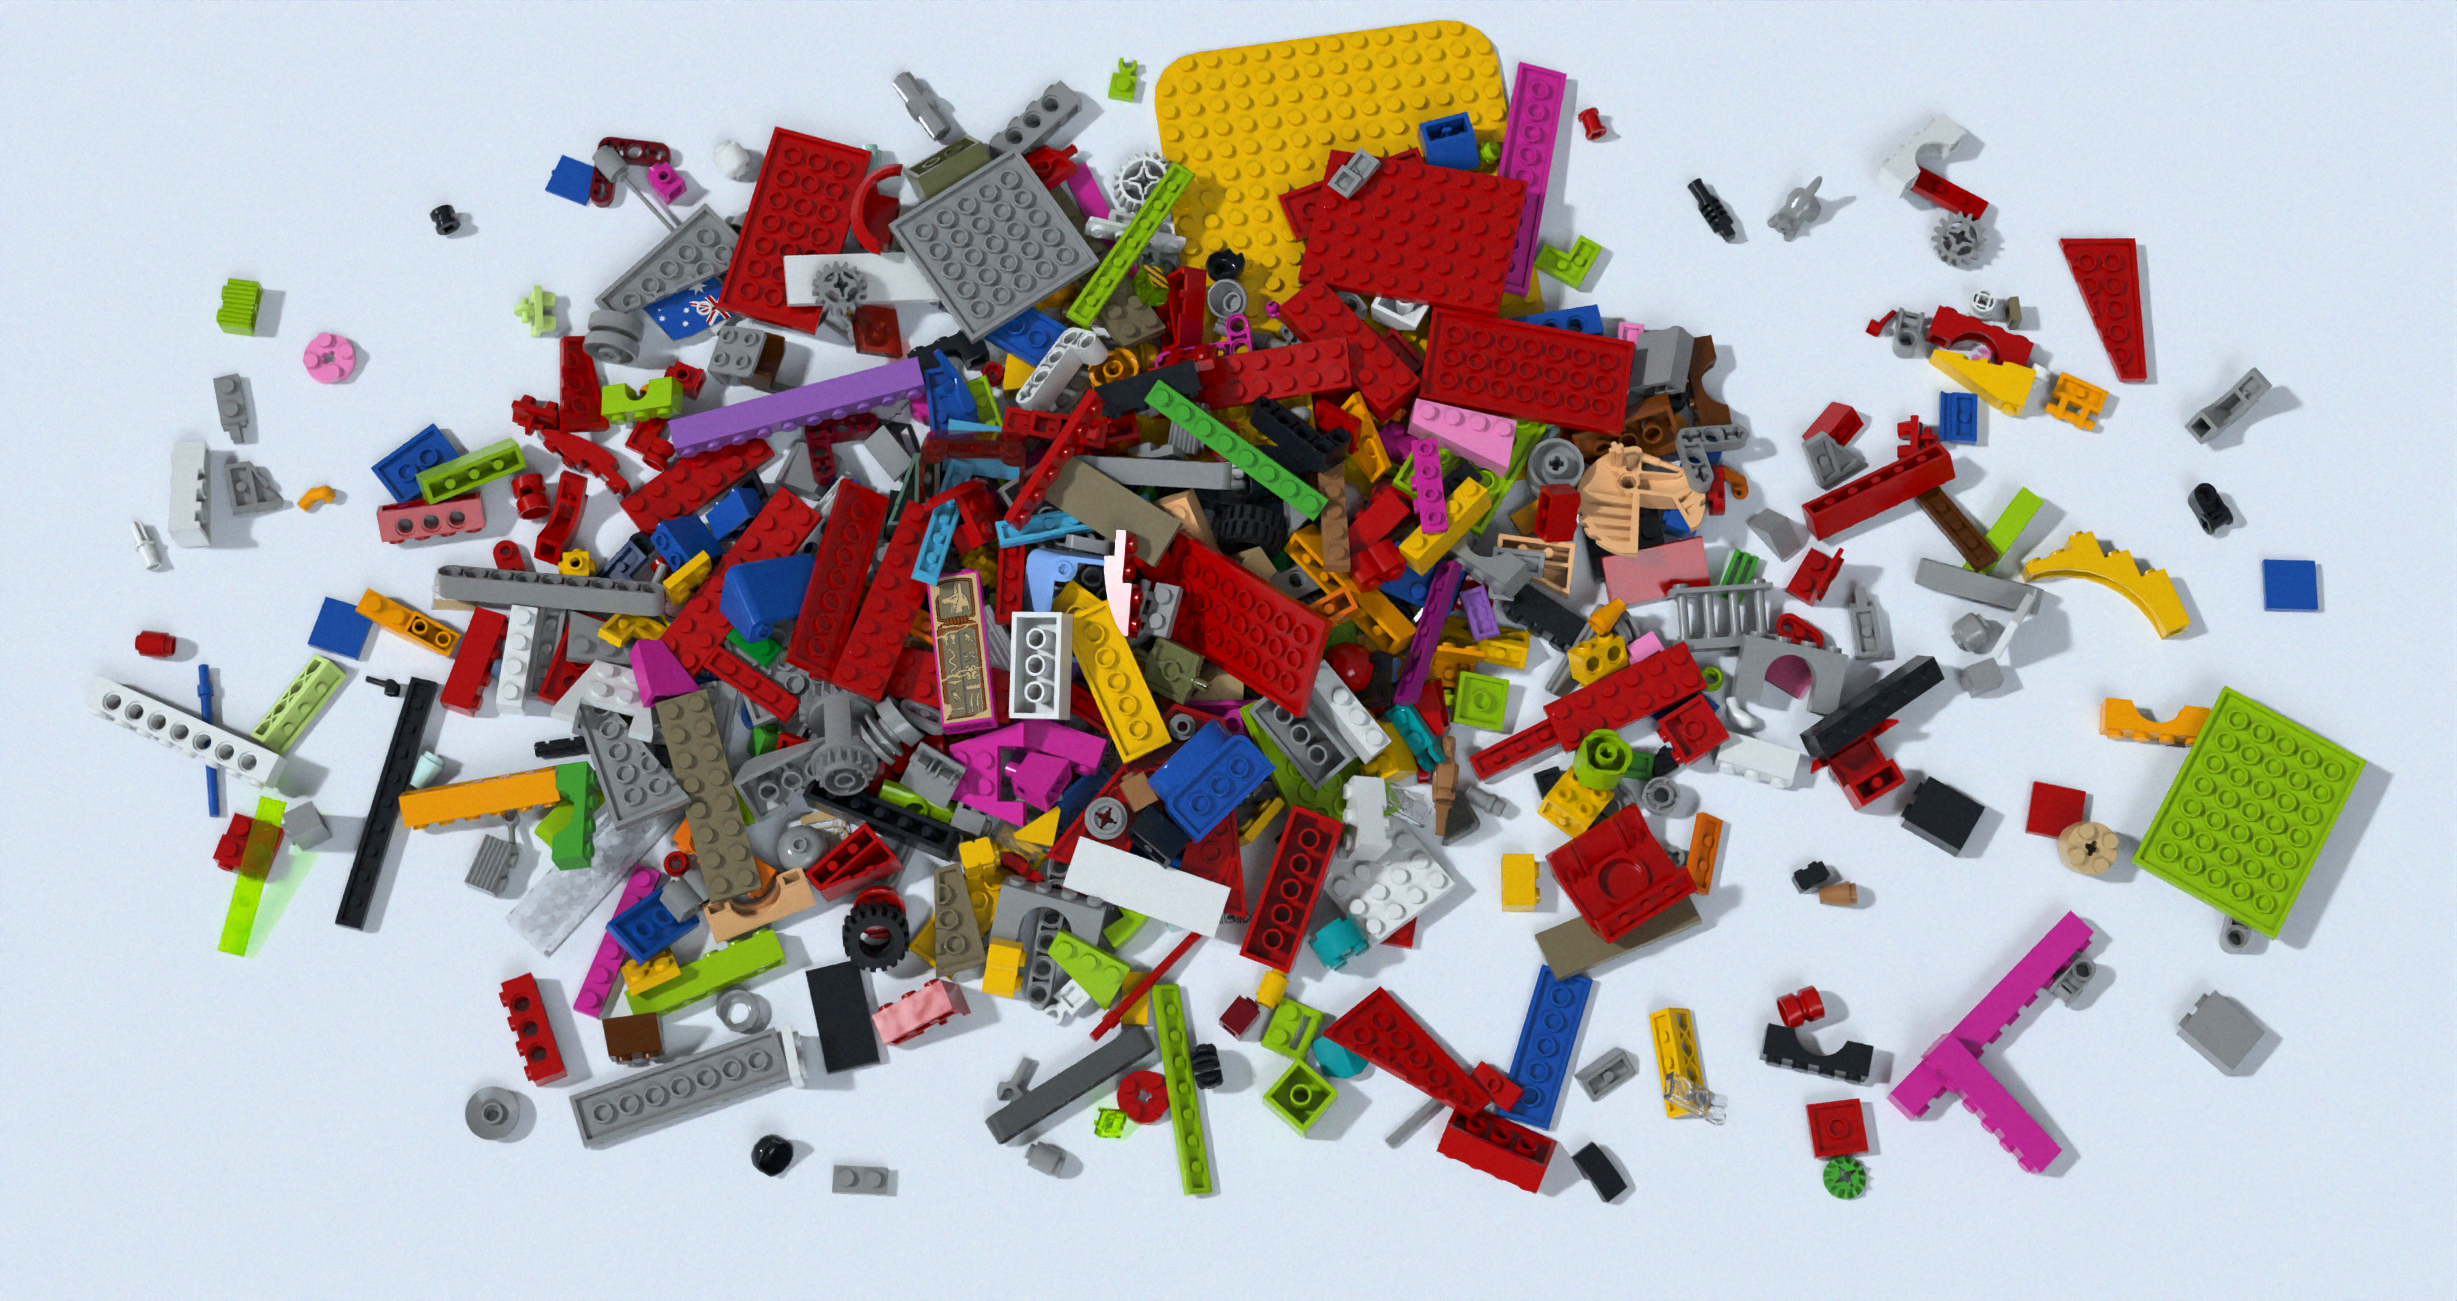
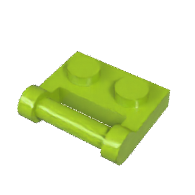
[1261,997,1326,1063]

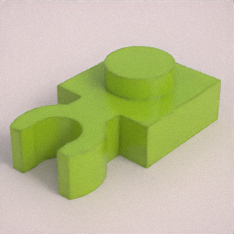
[1108,58,1137,103]

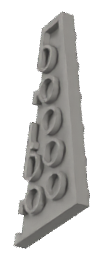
[594,203,739,314]

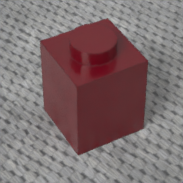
[1219,995,1260,1041]

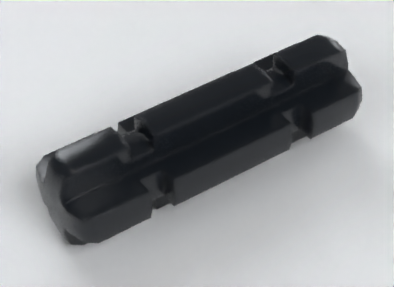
[534,736,587,757]

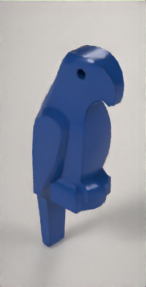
[933,349,979,423]

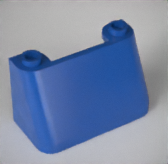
[719,553,816,643]

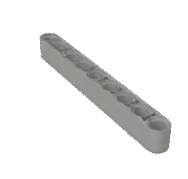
[438,565,665,616]

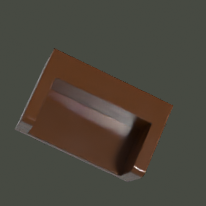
[741,332,786,392]

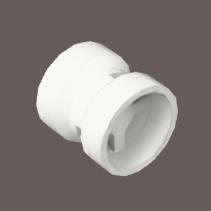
[1966,289,1996,321]

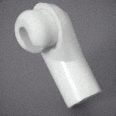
[1726,696,1757,730]

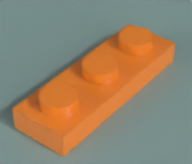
[1686,812,1723,896]

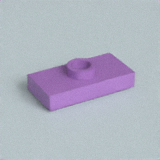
[1458,585,1500,643]

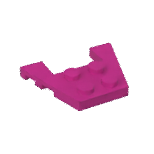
[949,722,1027,826]

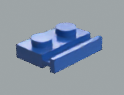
[1938,391,1978,445]

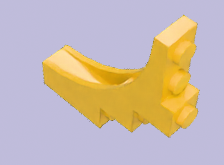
[2021,531,2191,640]

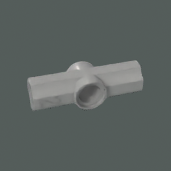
[892,71,952,141]

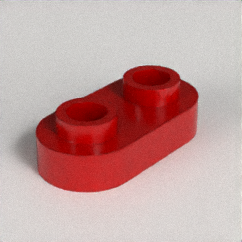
[493,540,526,571]
[1775,613,1824,649]

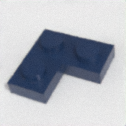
[594,540,650,581]

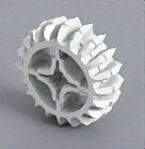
[1112,151,1172,214]

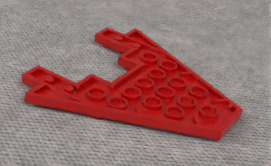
[1046,703,1247,919]

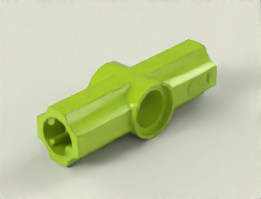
[877,779,958,825]

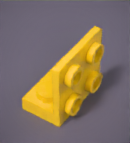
[1537,764,1614,839]

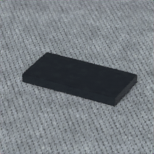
[805,961,880,1075]

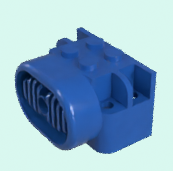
[1147,718,1276,846]

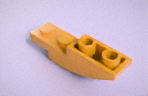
[355,588,461,658]

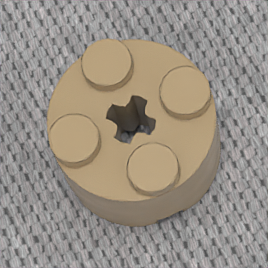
[2057,821,2118,875]

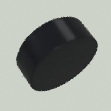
[629,531,655,556]

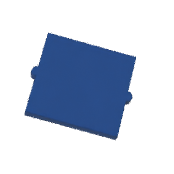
[545,155,602,206]

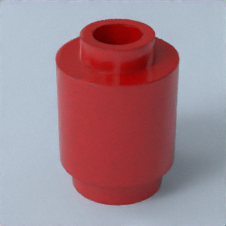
[135,630,176,658]

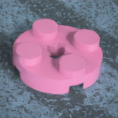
[303,332,356,385]

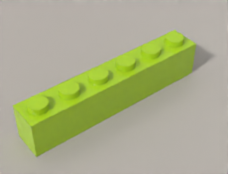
[624,928,787,1018]

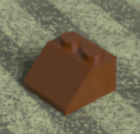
[602,1012,666,1065]

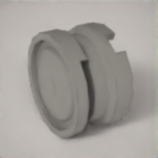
[1610,610,1641,647]

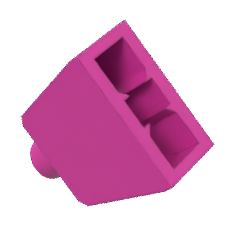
[1004,752,1072,813]

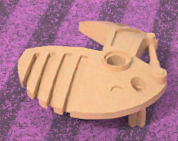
[1577,441,1705,557]

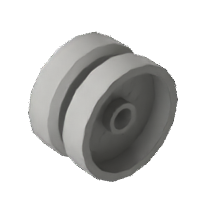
[583,310,645,365]
[1525,438,1584,499]

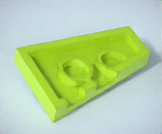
[1047,927,1131,1012]

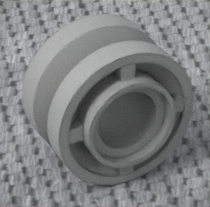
[1642,777,1680,816]

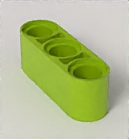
[534,786,605,849]

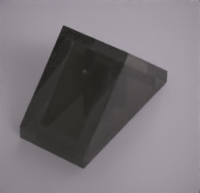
[1442,790,1481,846]

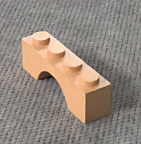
[702,868,816,944]

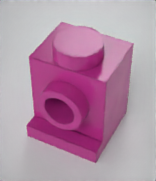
[646,162,687,205]

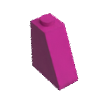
[629,639,700,707]

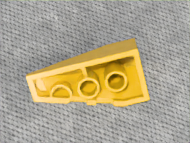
[1929,349,2037,416]

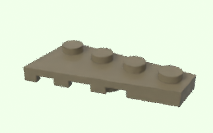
[934,862,987,978]

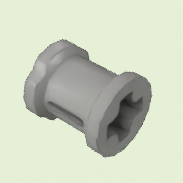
[1137,248,1161,274]

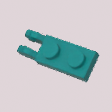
[1386,704,1446,772]

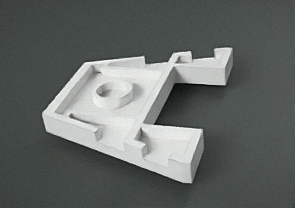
[551,660,653,743]

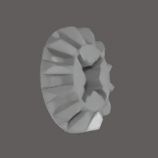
[1084,797,1127,840]

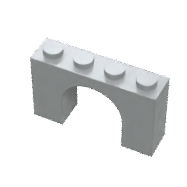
[1730,630,1849,715]
[989,875,1109,947]

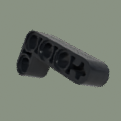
[1249,396,1352,473]

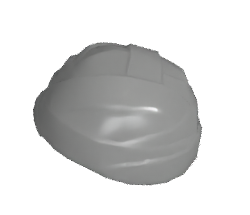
[1207,278,1248,319]

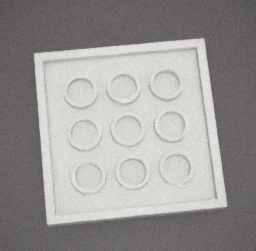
[1322,807,1456,949]

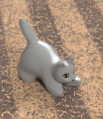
[1767,176,1823,242]

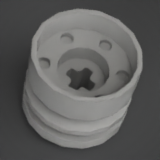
[855,695,925,766]

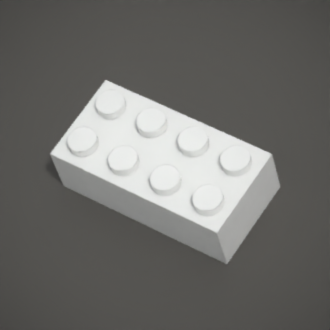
[1009,612,1073,720]

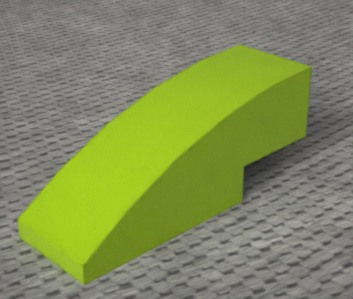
[1102,907,1151,954]

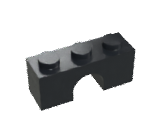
[907,329,990,381]

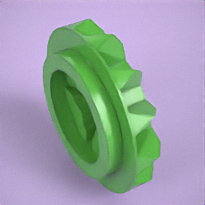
[1823,1156,1867,1199]

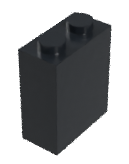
[1901,776,1985,857]

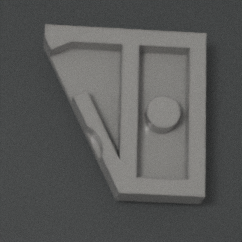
[1801,431,1862,488]
[224,461,283,516]

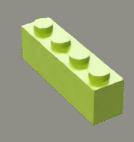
[415,437,527,505]

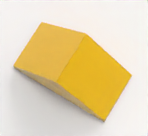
[1011,805,1060,847]

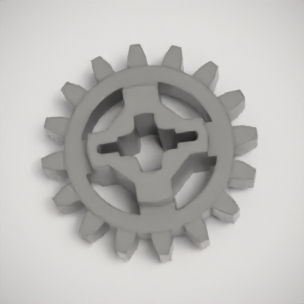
[1931,211,1987,267]
[812,261,868,317]

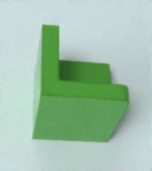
[747,724,783,758]

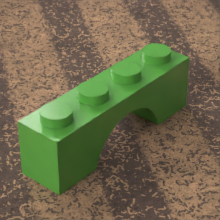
[551,761,599,871]

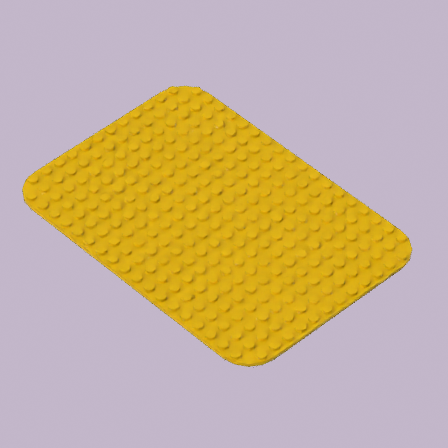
[1155,20,1565,502]

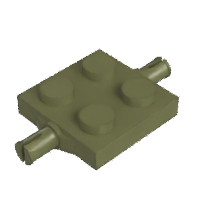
[1133,637,1212,705]

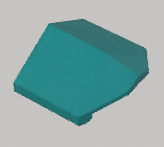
[1311,1036,1369,1079]

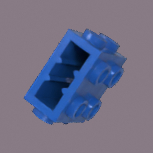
[650,514,726,573]

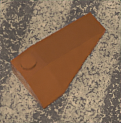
[1571,392,1679,458]

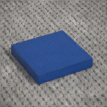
[2262,559,2318,612]
[307,597,373,661]

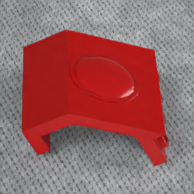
[1545,802,1698,944]

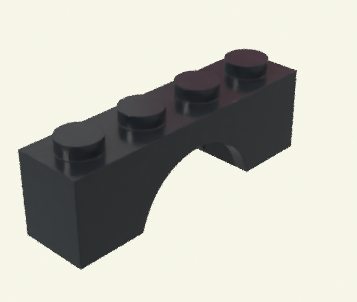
[1759,1023,1874,1084]

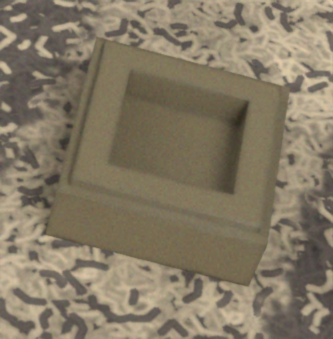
[2004,296,2022,330]

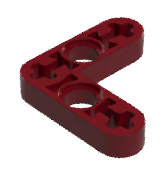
[590,137,671,208]
[805,413,879,486]

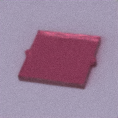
[1764,655,1812,699]

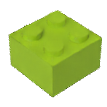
[1262,1057,1339,1139]

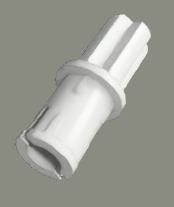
[128,521,161,571]

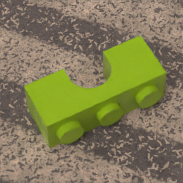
[601,376,683,425]

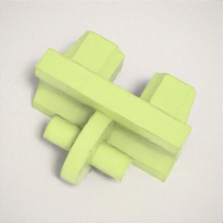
[514,285,556,337]

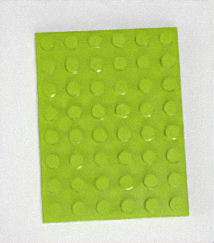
[2130,685,2367,940]

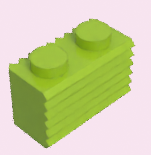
[216,278,263,336]

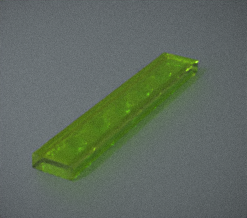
[217,795,287,957]

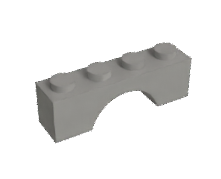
[1440,529,1531,599]

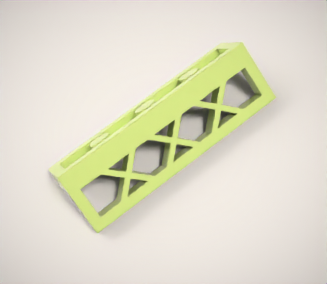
[250,654,347,757]

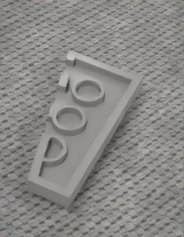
[566,611,638,669]

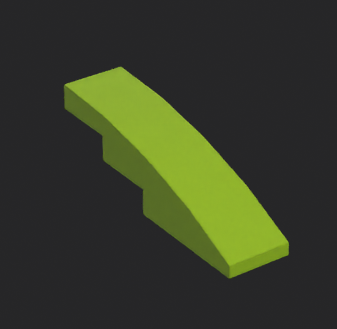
[1962,486,2044,575]

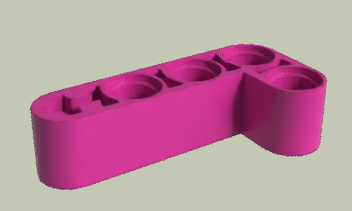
[1155,313,1255,367]

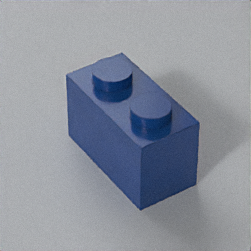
[705,487,764,542]

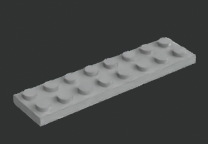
[569,1027,790,1149]

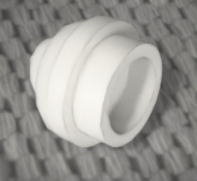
[2028,362,2051,389]

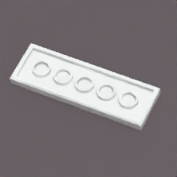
[783,252,940,307]
[1062,836,1231,939]

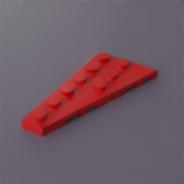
[2058,238,2147,382]
[1322,986,1492,1119]

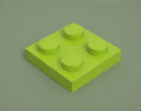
[1450,671,1510,732]

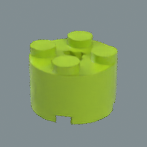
[1573,729,1633,790]

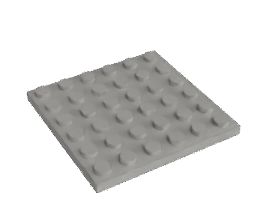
[888,147,1100,344]

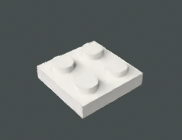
[780,1024,809,1089]

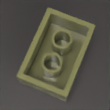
[903,135,991,202]

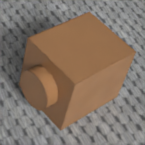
[1119,770,1158,814]

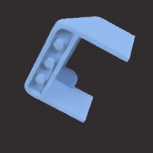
[1023,548,1105,663]

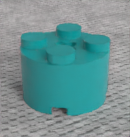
[1308,913,1370,972]

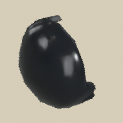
[1205,248,1246,282]
[750,1134,793,1177]

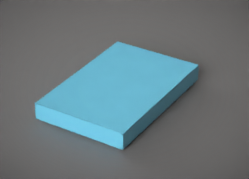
[942,419,1025,481]

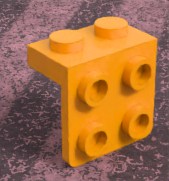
[1425,642,1487,690]

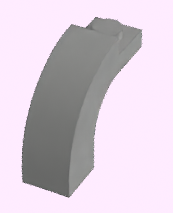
[2184,367,2273,445]

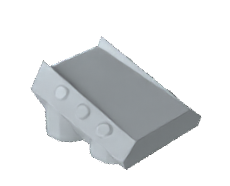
[775,442,843,501]

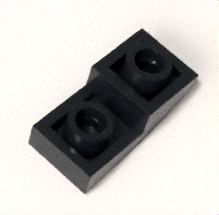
[1571,1142,1627,1203]

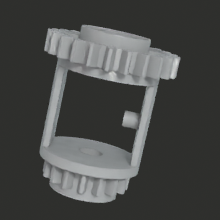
[799,680,883,796]

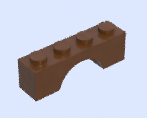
[1685,335,1732,440]

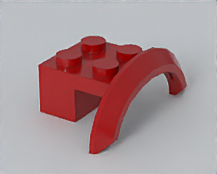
[850,163,903,256]
[923,477,1004,555]
[1810,719,1906,812]

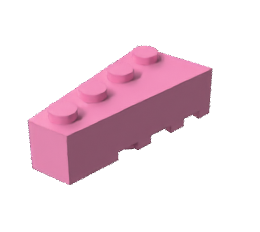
[1407,398,1517,478]

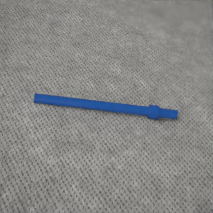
[197,664,220,817]

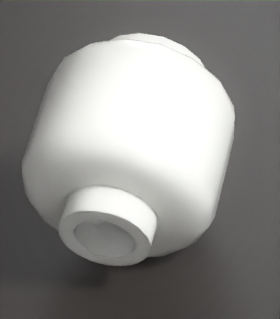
[713,140,751,179]

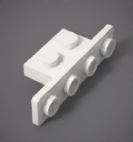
[1084,209,1186,255]

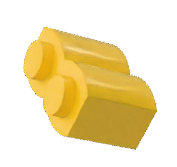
[982,937,1028,999]

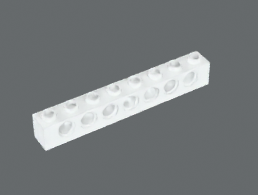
[84,675,288,790]

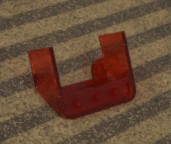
[919,429,1028,503]

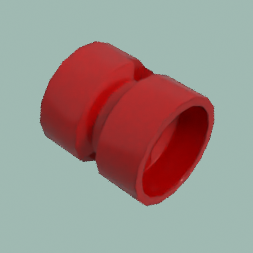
[511,473,552,520]
[1776,985,1825,1029]

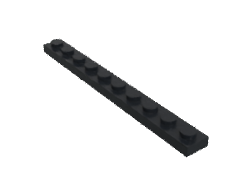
[335,677,438,931]

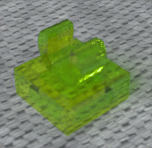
[1094,1107,1128,1138]

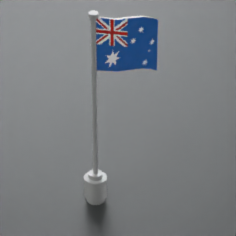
[592,145,739,341]

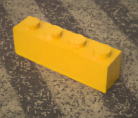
[1398,477,1492,576]

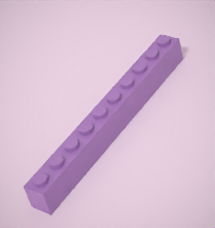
[668,357,926,458]

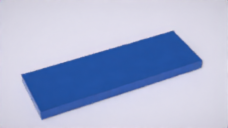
[1496,964,1593,1132]

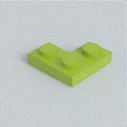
[1533,235,1602,290]

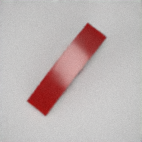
[1001,406,1109,449]

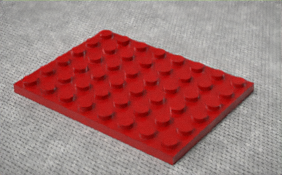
[1298,149,1528,317]

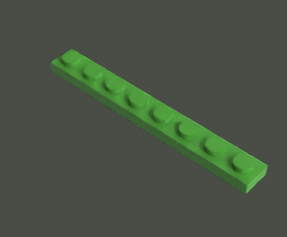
[1144,379,1329,521]

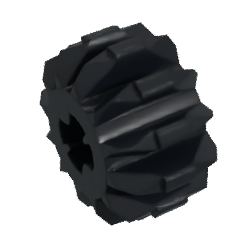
[1189,1043,1223,1090]

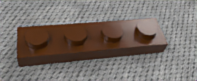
[1915,486,1999,573]

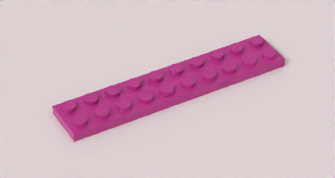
[1497,61,1567,297]

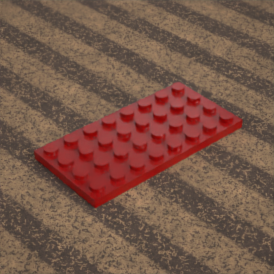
[717,126,872,335]
[1418,306,1635,437]
[1170,530,1332,718]

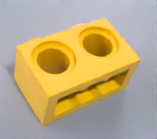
[1567,631,1629,685]

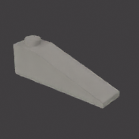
[733,736,825,823]

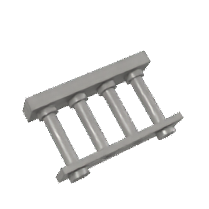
[1667,579,1778,653]

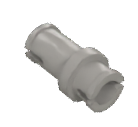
[1464,785,1507,817]

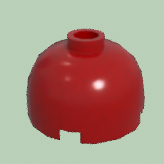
[1323,642,1373,695]

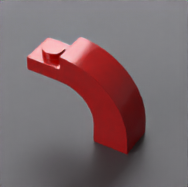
[534,470,588,566]

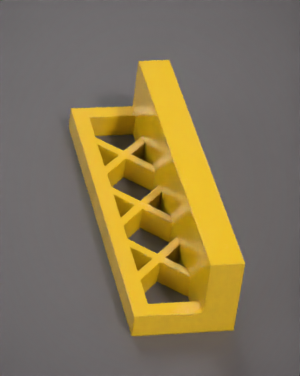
[1437,616,1531,670]
[1649,1007,1708,1119]

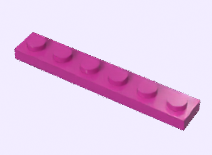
[573,864,662,1020]

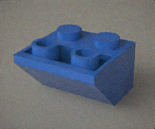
[1417,112,1480,171]

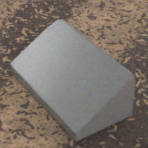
[1574,1047,1636,1102]

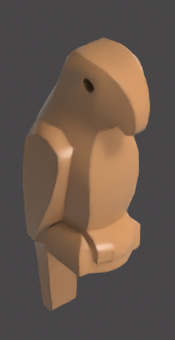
[1432,736,1459,836]

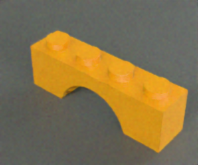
[2099,697,2210,747]

